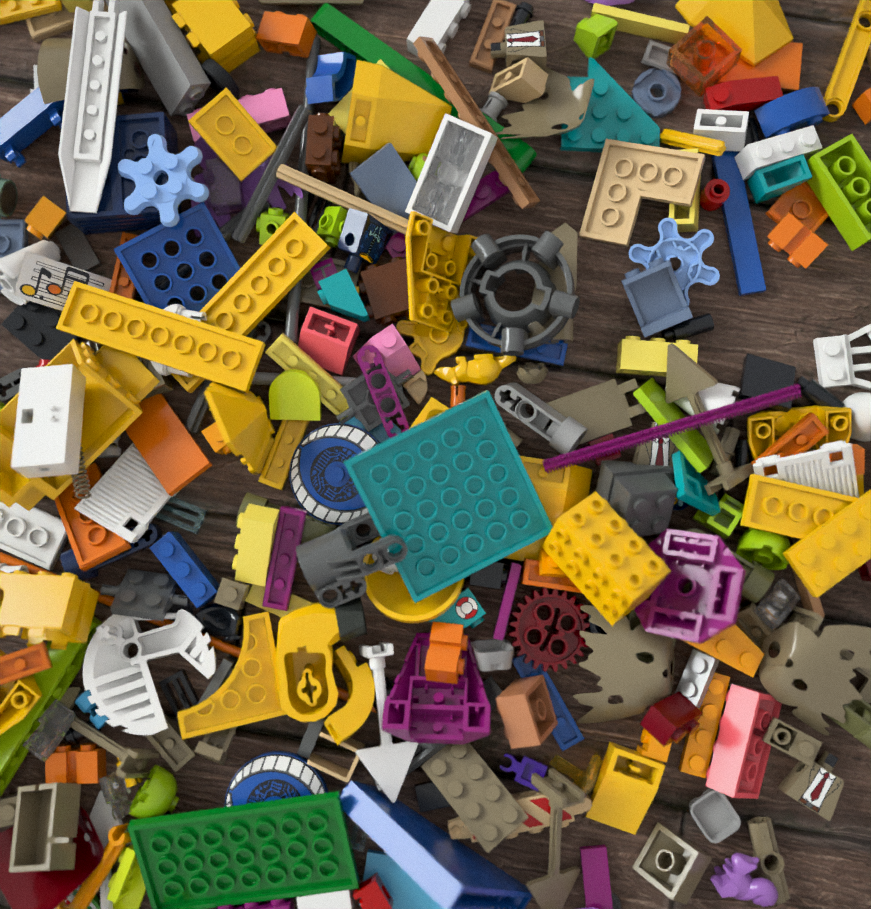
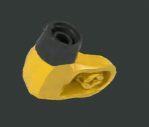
[276,597,367,722]

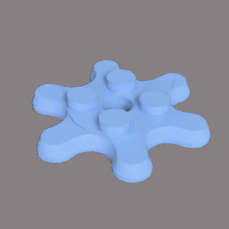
[118,134,209,227]
[628,217,720,305]

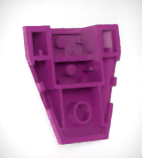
[381,633,491,744]

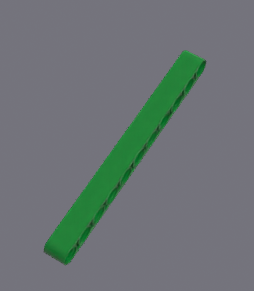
[310,3,537,174]

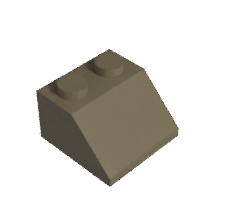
[632,822,712,904]

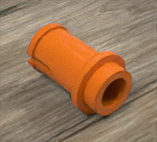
[449,385,466,408]

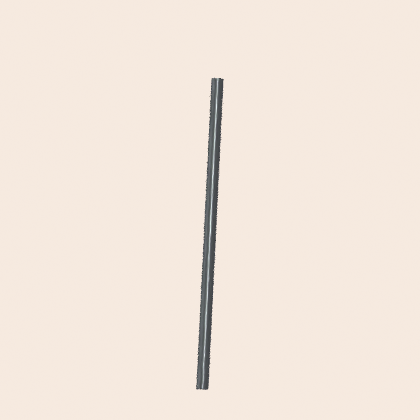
[285,36,320,344]

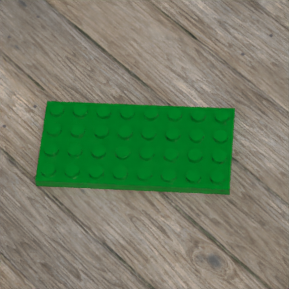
[127,791,360,909]

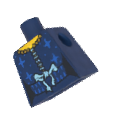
[338,208,393,274]

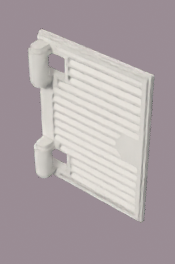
[753,440,859,498]
[74,443,179,544]

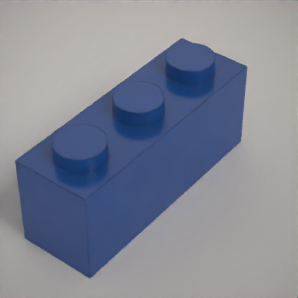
[149,531,220,608]

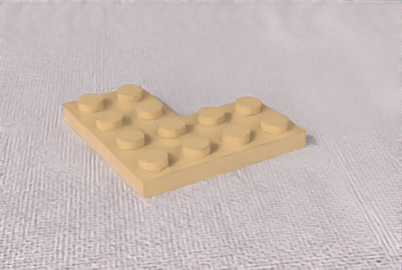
[579,139,706,247]

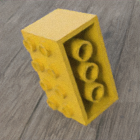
[542,491,671,626]

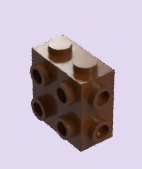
[305,113,343,184]
[358,257,409,326]

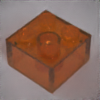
[666,16,742,97]

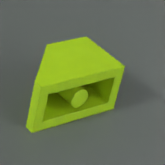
[574,14,618,59]

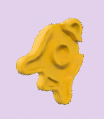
[396,320,469,376]

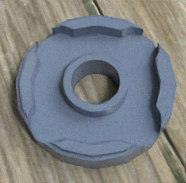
[632,68,681,118]

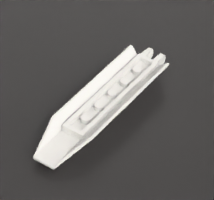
[58,0,128,214]

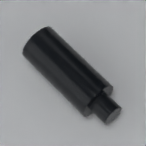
[662,313,714,342]
[795,376,844,407]

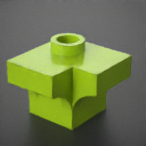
[693,493,744,540]

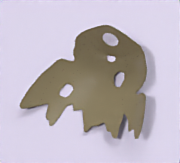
[495,68,594,139]
[573,605,675,723]
[759,622,871,735]

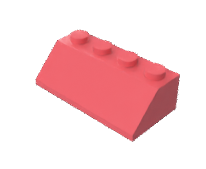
[705,684,782,799]

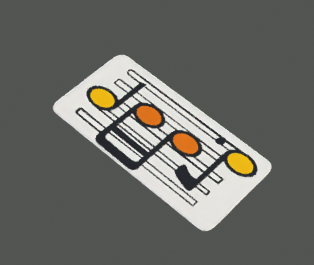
[15,252,112,311]

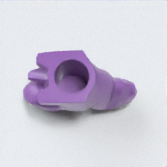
[710,853,778,907]

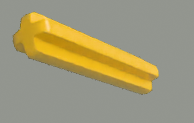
[660,128,726,156]

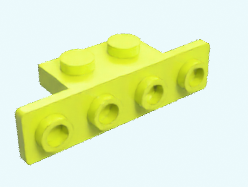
[106,844,146,909]

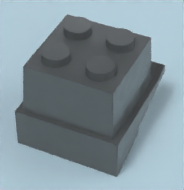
[596,460,677,536]

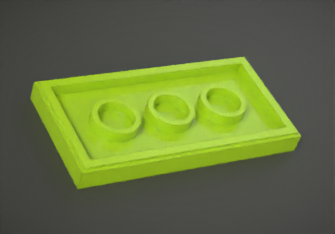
[633,377,714,473]

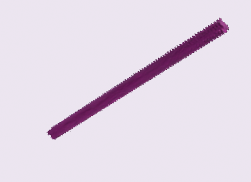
[542,384,801,473]

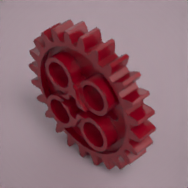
[508,588,590,672]

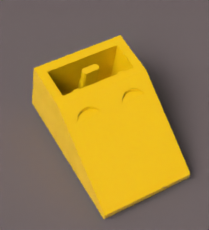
[585,742,665,835]

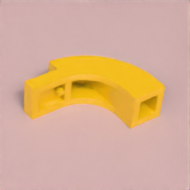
[324,645,375,746]

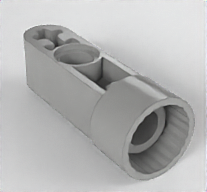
[495,382,588,454]

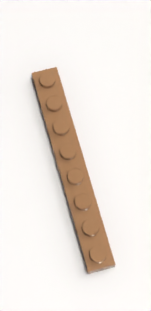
[413,36,540,209]

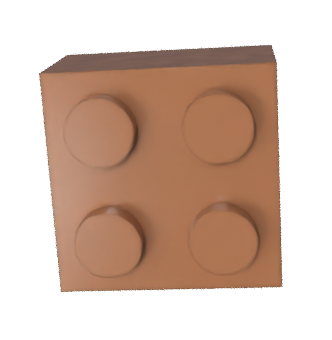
[496,675,558,749]

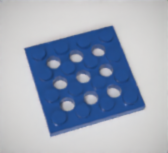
[114,202,241,312]

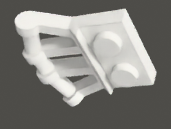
[813,324,871,391]

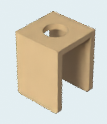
[307,726,365,783]

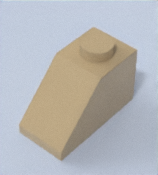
[489,57,548,103]

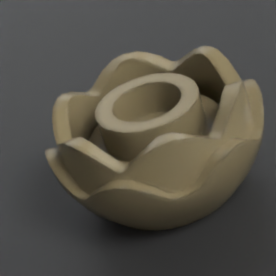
[516,362,548,384]

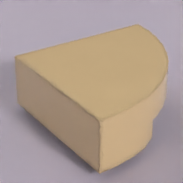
[403,370,428,405]

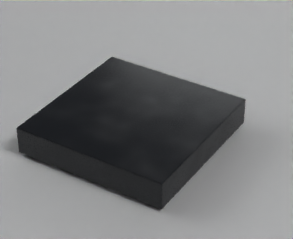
[738,353,796,412]

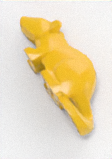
[434,354,516,387]

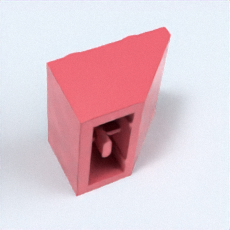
[298,307,360,376]

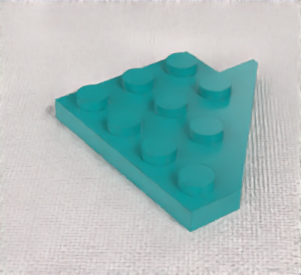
[560,58,660,153]

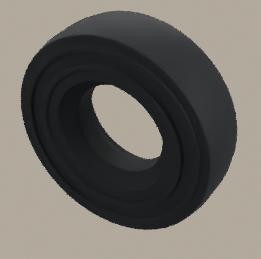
[201,58,240,98]

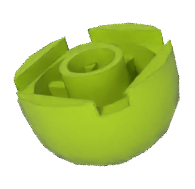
[736,528,791,570]
[129,764,179,819]

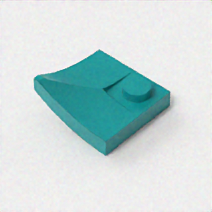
[672,450,721,516]

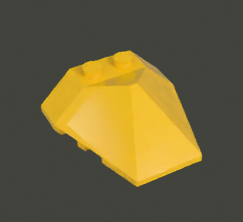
[675,0,793,66]
[204,382,275,475]

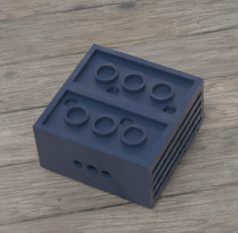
[65,112,195,235]

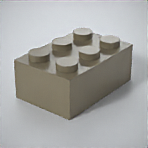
[9,782,81,872]

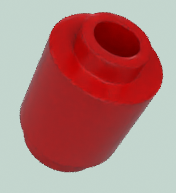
[699,179,730,211]

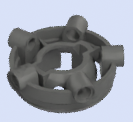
[451,230,580,356]

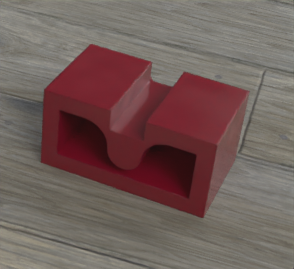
[640,691,703,747]

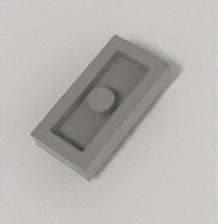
[674,649,720,708]

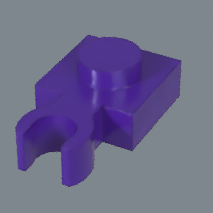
[500,753,548,791]

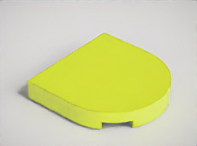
[269,369,322,421]

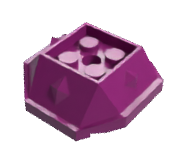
[634,528,746,644]

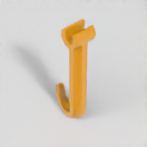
[56,823,132,909]

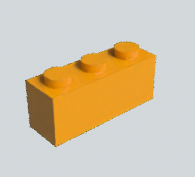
[24,196,66,240]

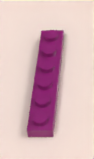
[385,170,511,258]

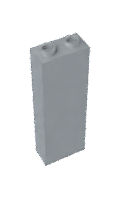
[104,0,211,116]

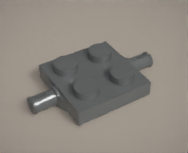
[336,363,414,432]
[101,569,190,621]

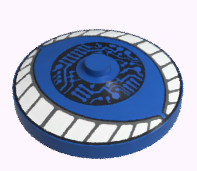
[290,423,380,524]
[225,751,329,807]

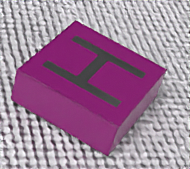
[310,258,338,291]

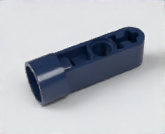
[60,523,162,582]

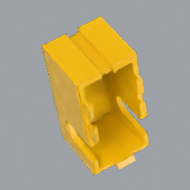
[164,0,260,73]
[0,570,99,650]

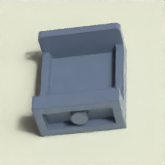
[621,257,693,337]

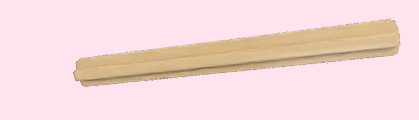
[276,164,409,235]

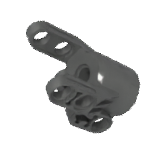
[296,512,408,608]

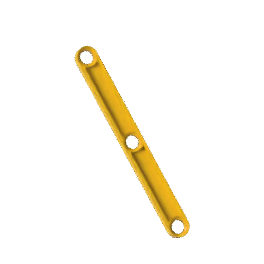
[822,0,871,122]

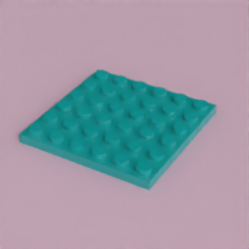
[344,390,553,603]

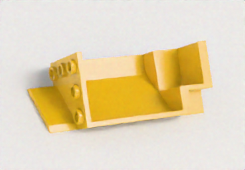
[0,338,160,511]

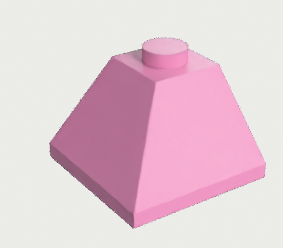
[353,324,421,378]

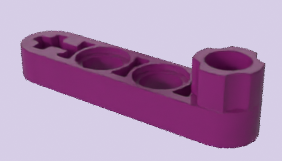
[356,345,409,438]

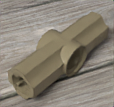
[747,816,790,904]

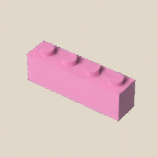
[186,88,291,143]

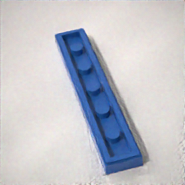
[711,151,766,296]

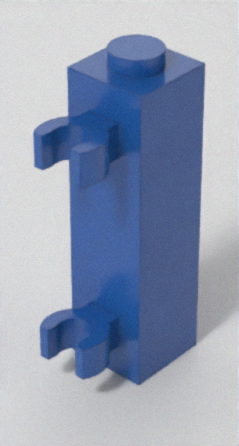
[0,87,65,168]

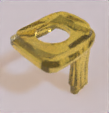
[549,753,603,798]

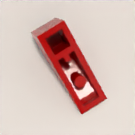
[704,76,783,112]

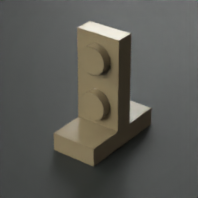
[195,726,238,766]

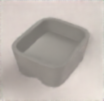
[471,639,514,671]
[689,788,741,843]

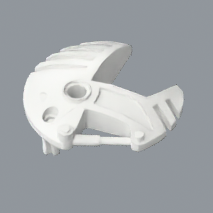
[83,609,216,735]

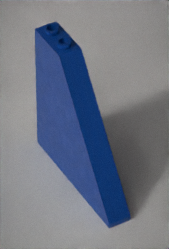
[340,780,533,909]

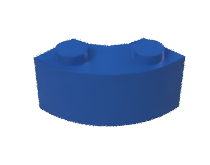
[305,52,356,104]
[754,87,830,138]

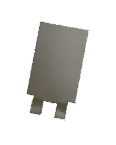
[546,378,647,445]

